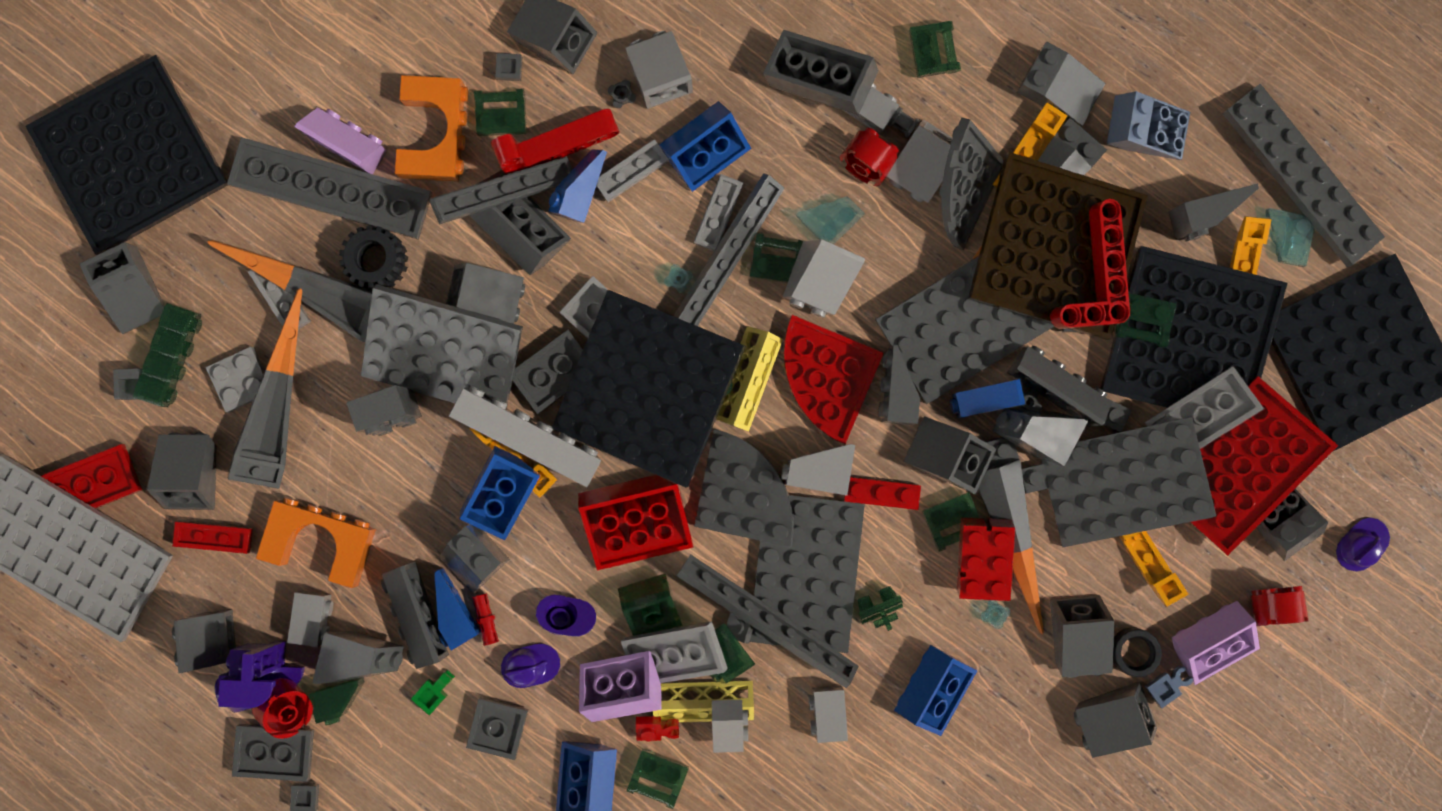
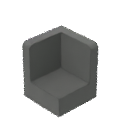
[113,368,149,400]

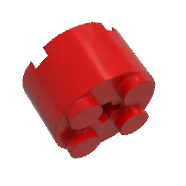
[840,127,899,187]
[1251,586,1309,626]
[252,678,313,739]

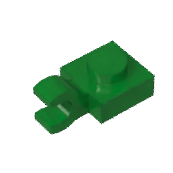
[411,670,455,716]

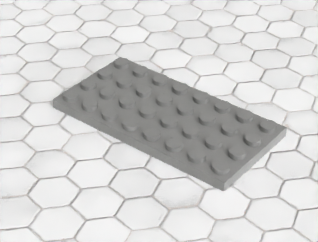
[0,454,173,642]

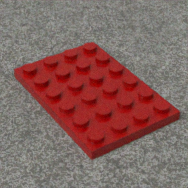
[1191,376,1338,556]

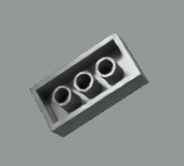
[763,30,879,115]

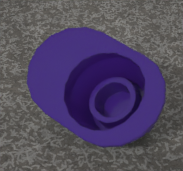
[1336,518,1390,572]
[536,595,596,636]
[501,644,560,688]

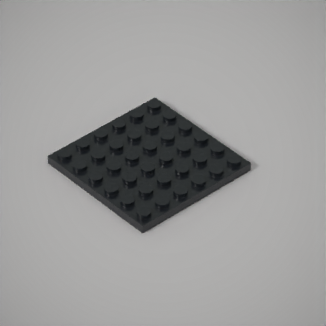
[25,55,228,255]
[1100,246,1288,408]
[1271,253,1442,451]
[552,290,746,488]

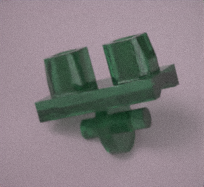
[857,586,903,631]

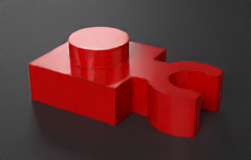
[636,716,679,742]

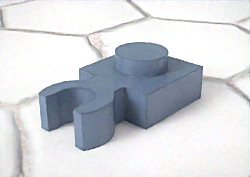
[1144,666,1194,708]

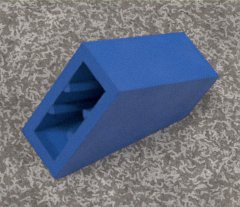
[950,379,1025,418]

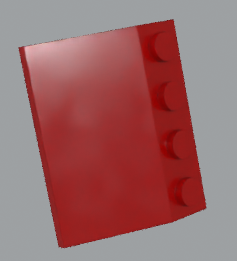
[578,475,694,571]

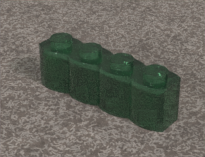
[133,303,202,408]

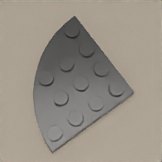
[940,117,1004,250]
[694,429,794,547]

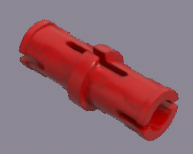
[471,593,499,646]

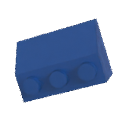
[659,101,751,192]
[459,446,540,540]
[894,645,977,736]
[556,741,617,811]

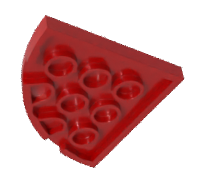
[784,315,884,445]

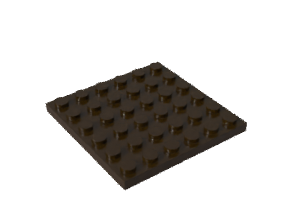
[968,152,1148,340]

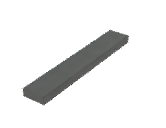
[429,156,573,225]

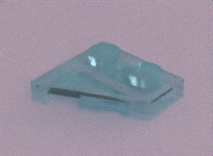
[796,196,865,245]
[1265,208,1314,267]

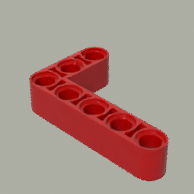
[491,108,620,175]
[1050,199,1130,329]

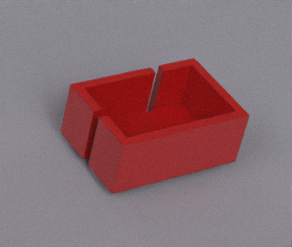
[957,517,1015,601]

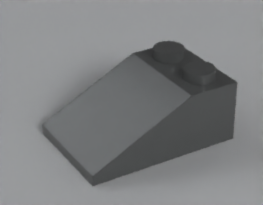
[1017,41,1106,127]
[1168,183,1259,242]

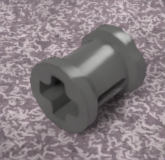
[887,107,920,139]

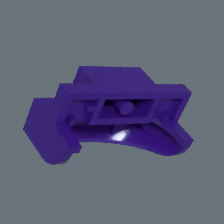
[215,641,305,713]

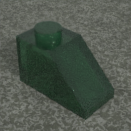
[308,678,365,726]

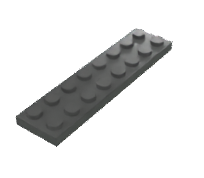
[1222,84,1385,267]
[227,137,432,240]

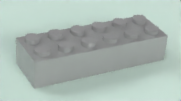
[449,385,601,487]

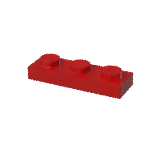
[844,477,921,510]
[172,521,253,554]

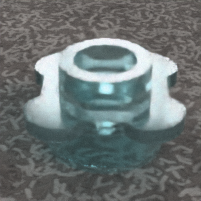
[664,264,693,293]
[980,600,1010,629]

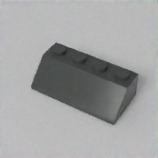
[469,170,571,275]
[1007,345,1112,427]
[381,562,449,669]

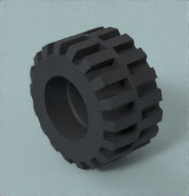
[339,225,408,290]

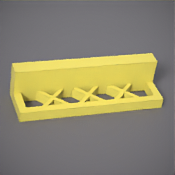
[716,326,783,432]
[653,681,754,722]

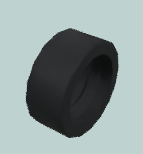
[1113,627,1162,677]

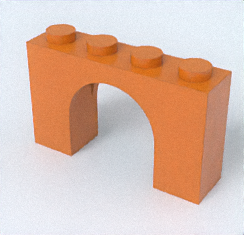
[395,75,468,182]
[256,497,376,588]

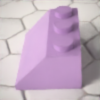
[295,107,387,174]
[1172,601,1260,685]
[579,651,662,722]

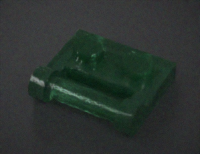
[909,21,961,78]
[474,88,527,136]
[750,233,805,283]
[1115,293,1177,348]
[922,492,980,552]
[626,748,689,810]

